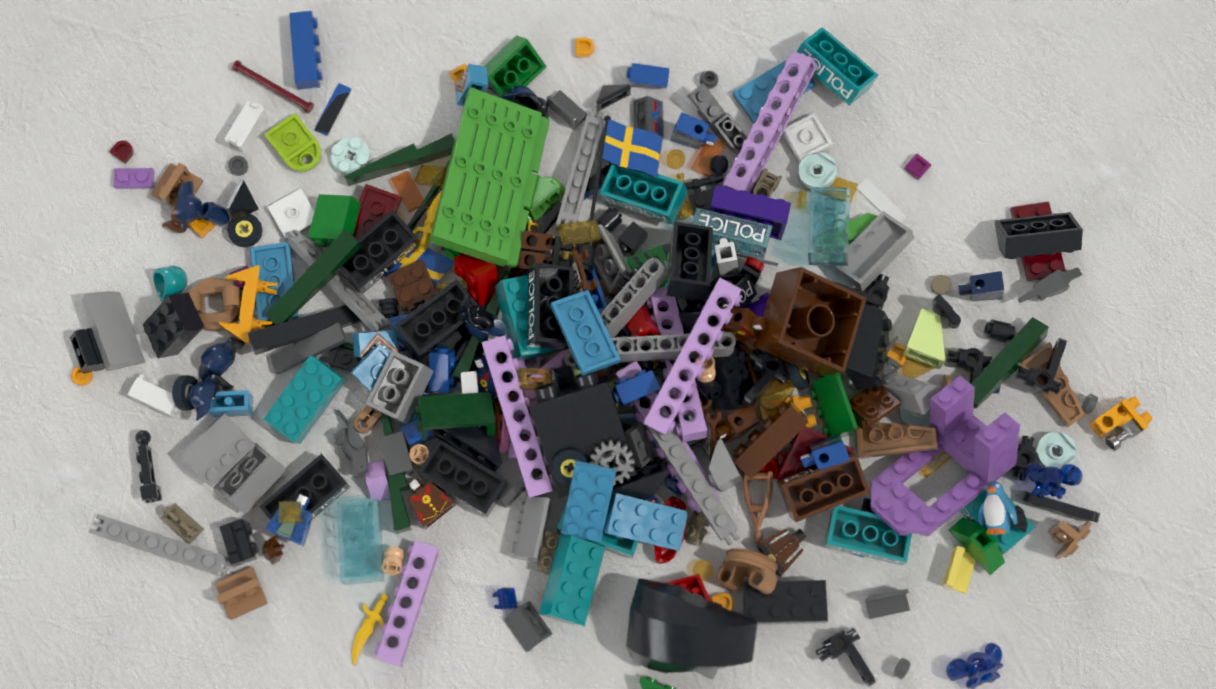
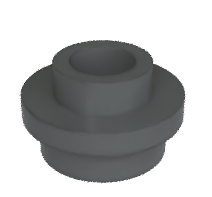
[699,70,718,89]

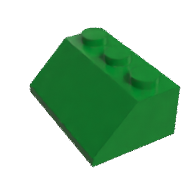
[484,35,547,97]
[809,374,858,438]

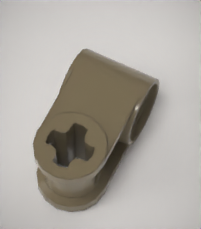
[753,168,782,198]

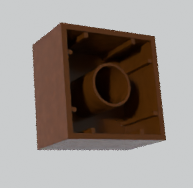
[753,267,867,376]

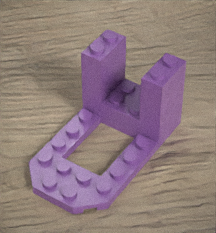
[871,376,1020,536]

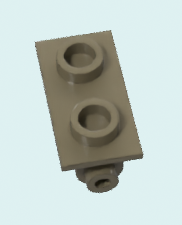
[161,503,204,544]
[684,510,709,546]
[535,532,560,575]

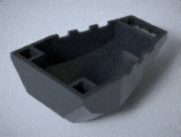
[626,578,758,673]

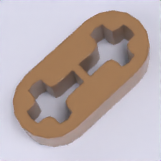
[354,405,382,434]

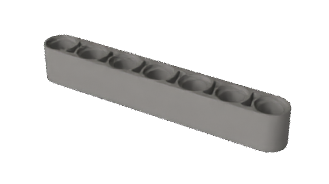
[564,258,668,369]
[611,332,736,362]

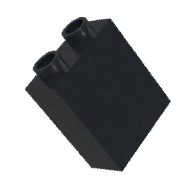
[529,371,637,498]

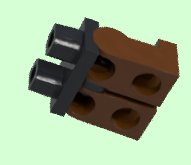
[519,231,574,269]

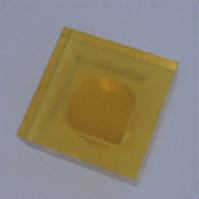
[279,501,301,524]

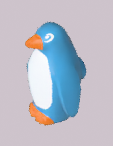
[978,482,1017,534]

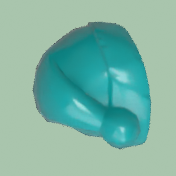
[153,265,188,301]

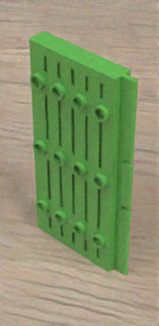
[429,87,550,268]

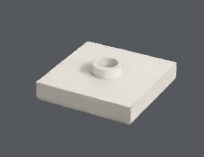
[783,112,833,163]
[268,189,314,240]

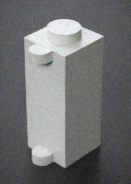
[224,101,267,154]
[714,238,740,275]
[127,374,181,418]

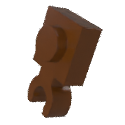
[262,535,284,565]

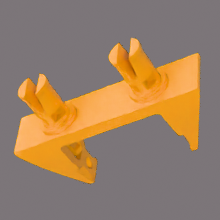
[219,265,278,345]

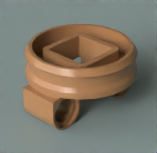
[183,278,242,331]
[717,548,779,595]

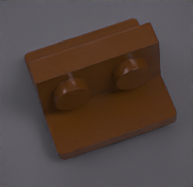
[849,385,901,431]

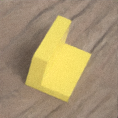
[943,546,976,594]

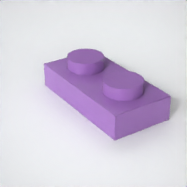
[113,168,155,189]

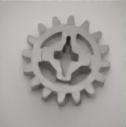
[590,440,635,485]

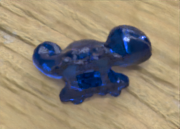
[1026,463,1083,499]
[946,643,1003,689]

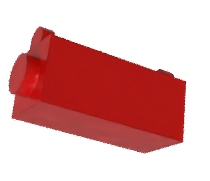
[626,298,662,347]

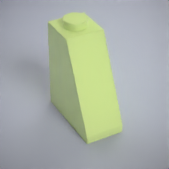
[903,308,945,370]

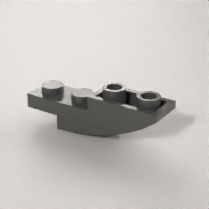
[687,83,747,155]

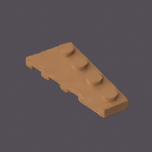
[1019,342,1085,427]
[856,419,939,459]

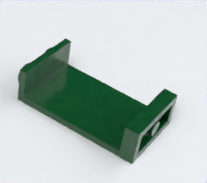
[415,392,496,441]

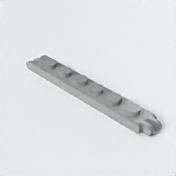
[555,109,605,232]
[285,230,389,332]
[643,410,739,545]
[90,514,234,577]

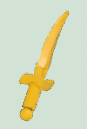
[413,191,442,253]
[352,593,388,665]

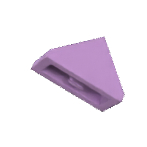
[365,460,391,503]

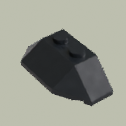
[428,426,503,472]
[609,460,669,507]

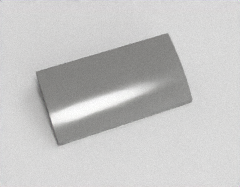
[832,211,914,291]
[82,291,145,371]

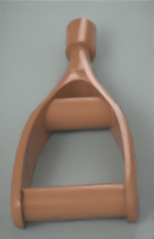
[743,471,773,543]

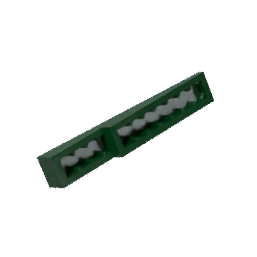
[345,133,455,186]
[266,229,362,325]
[452,271,515,382]
[971,317,1049,408]
[382,413,412,534]

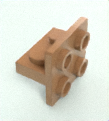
[151,163,203,208]
[1048,520,1092,559]
[215,567,268,620]

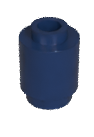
[200,202,230,226]

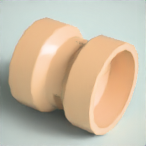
[695,356,716,383]
[409,444,430,467]
[382,547,404,575]

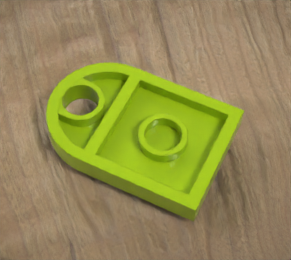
[264,113,322,172]

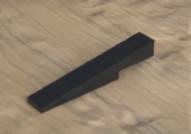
[248,305,362,355]

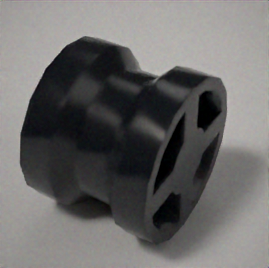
[378,298,399,319]

